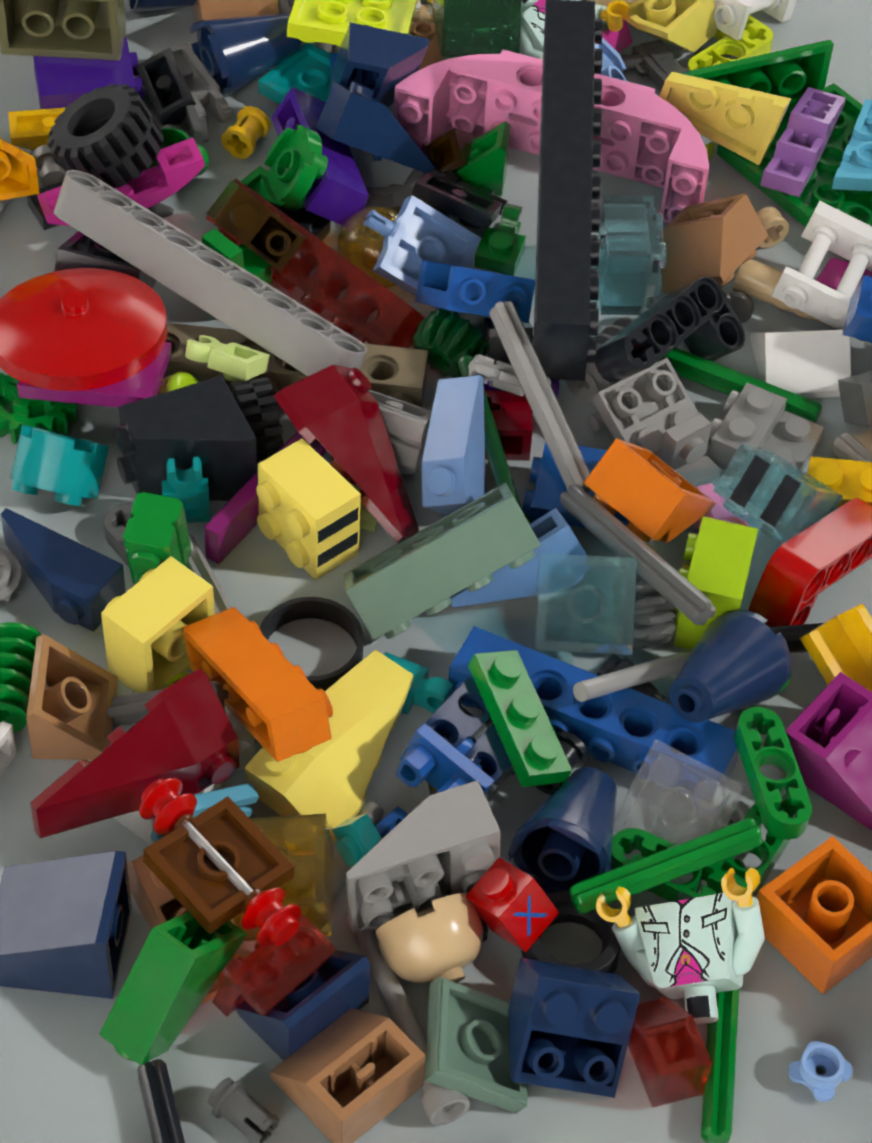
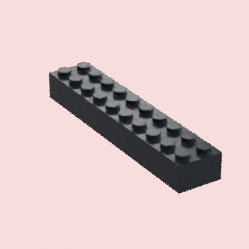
[533,0,603,381]

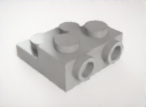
[708,383,825,491]

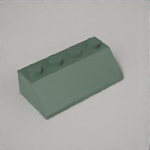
[344,483,541,640]

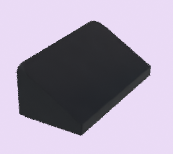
[135,48,196,126]

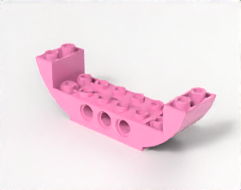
[394,50,709,223]

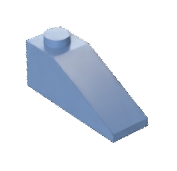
[422,375,486,515]
[450,508,595,608]

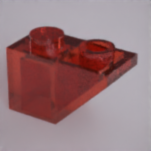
[628,997,712,1108]

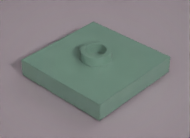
[424,977,528,1114]

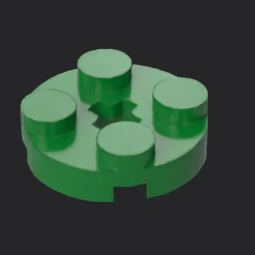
[260,125,328,211]

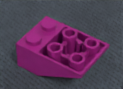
[778,672,872,831]

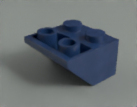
[329,22,429,107]
[508,958,640,1098]

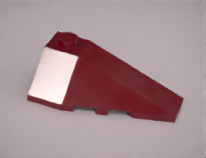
[273,364,419,543]
[30,668,240,838]

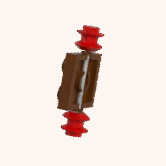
[139,778,301,947]

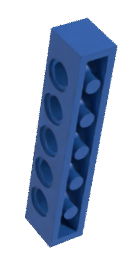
[448,626,739,805]

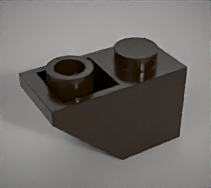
[206,180,307,272]

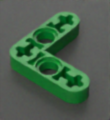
[611,802,794,902]

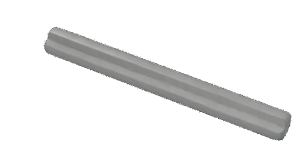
[489,301,590,493]

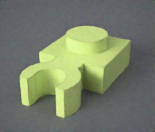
[185,335,270,382]

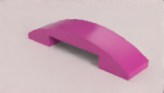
[37,138,205,226]

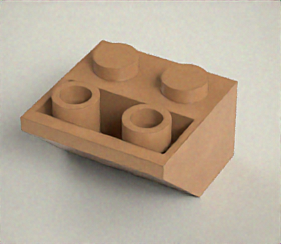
[660,193,769,293]
[269,1008,426,1143]

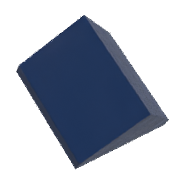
[235,945,371,1061]

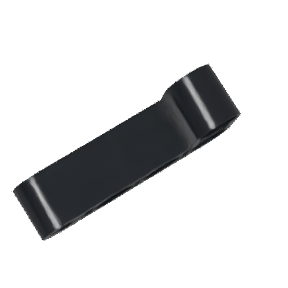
[595,276,745,383]

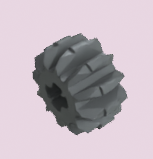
[614,569,677,649]

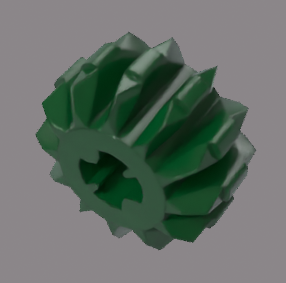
[412,308,489,378]

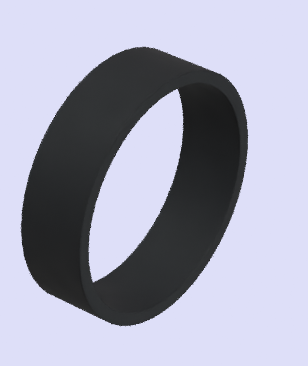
[260,597,364,691]

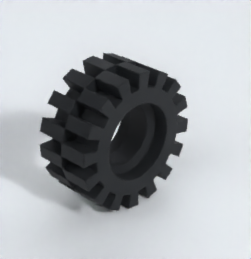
[229,377,284,461]

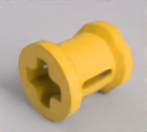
[221,106,271,159]

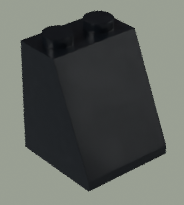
[114,376,257,501]

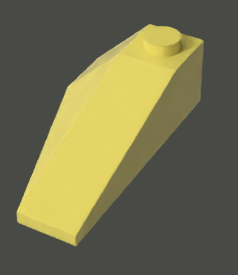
[627,0,717,52]
[244,650,414,848]

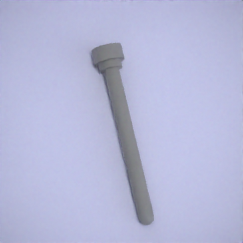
[345,907,470,1125]

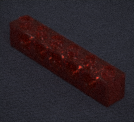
[206,178,424,348]

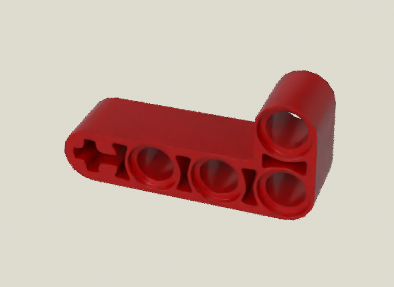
[748,497,872,627]

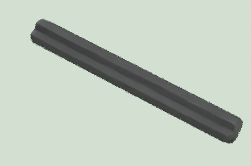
[560,485,716,625]

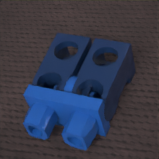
[395,678,515,799]

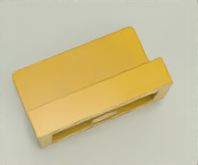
[800,604,872,692]

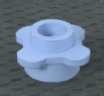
[788,1041,853,1102]

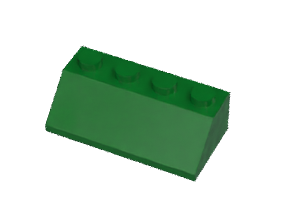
[666,40,834,106]

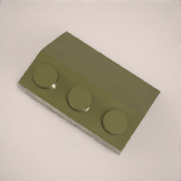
[0,0,126,61]

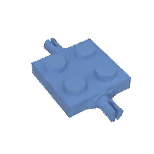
[363,195,481,310]

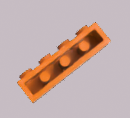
[182,607,333,762]

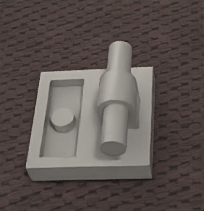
[588,358,699,458]

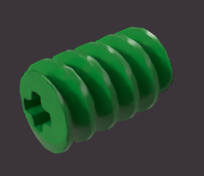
[0,622,42,733]

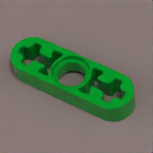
[734,707,813,839]

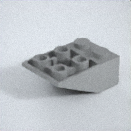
[346,780,501,933]

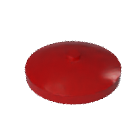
[0,268,168,391]

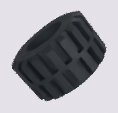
[48,84,164,188]

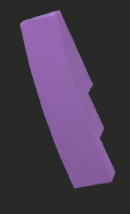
[760,87,846,197]

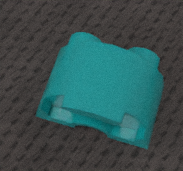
[10,425,109,506]

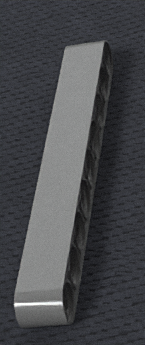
[54,170,367,376]

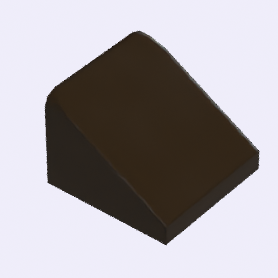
[426,128,473,174]

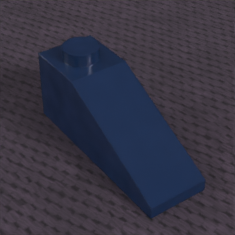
[316,81,436,173]
[1,508,126,632]

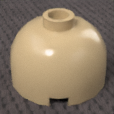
[375,893,483,984]

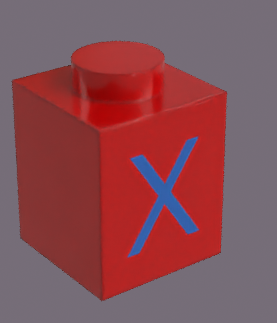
[465,857,559,953]

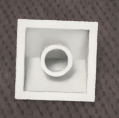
[750,329,851,398]

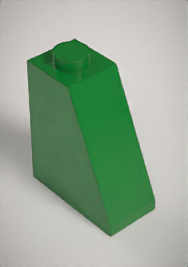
[99,912,247,1066]

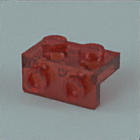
[212,913,335,1017]

